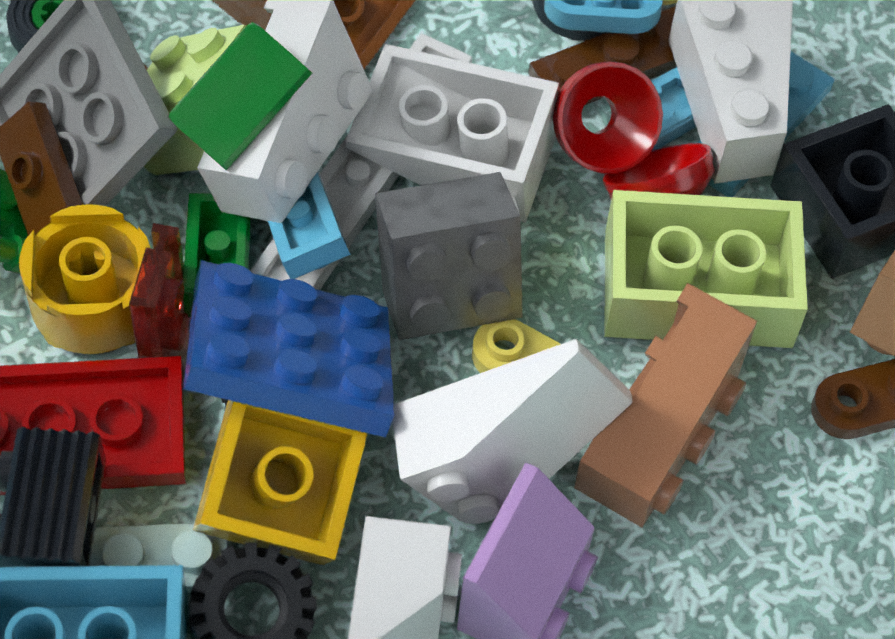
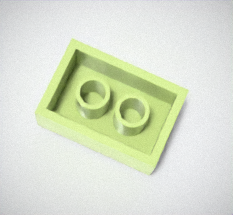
[604,190,808,348]

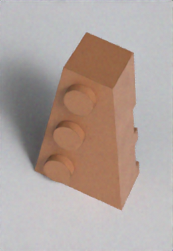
[574,283,757,527]

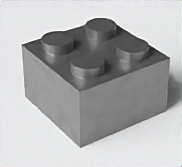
[375,172,523,340]

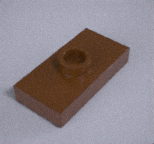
[0,101,83,236]

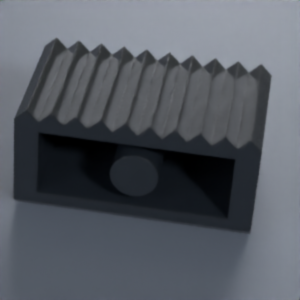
[0,426,106,567]

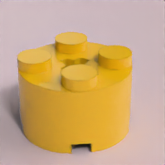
[19,204,158,354]

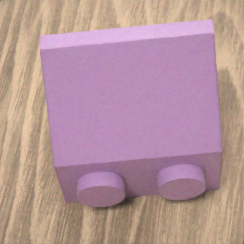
[457,463,598,639]

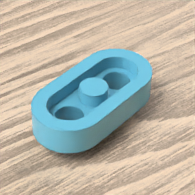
[544,0,663,34]

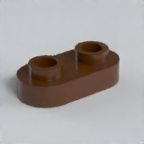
[811,359,895,439]

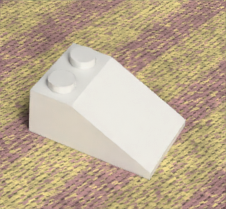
[345,44,559,223]
[393,339,633,524]

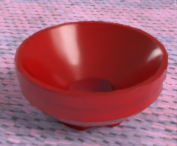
[553,61,663,174]
[603,143,715,200]

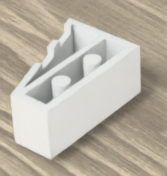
[668,0,793,184]

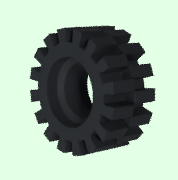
[188,542,317,639]

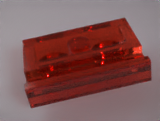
[129,223,188,358]

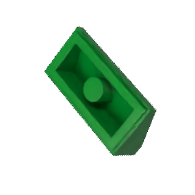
[168,22,313,170]
[182,193,251,318]

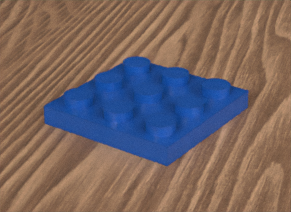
[184,260,394,437]

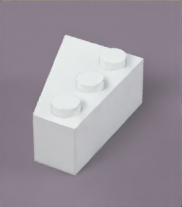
[197,0,373,223]

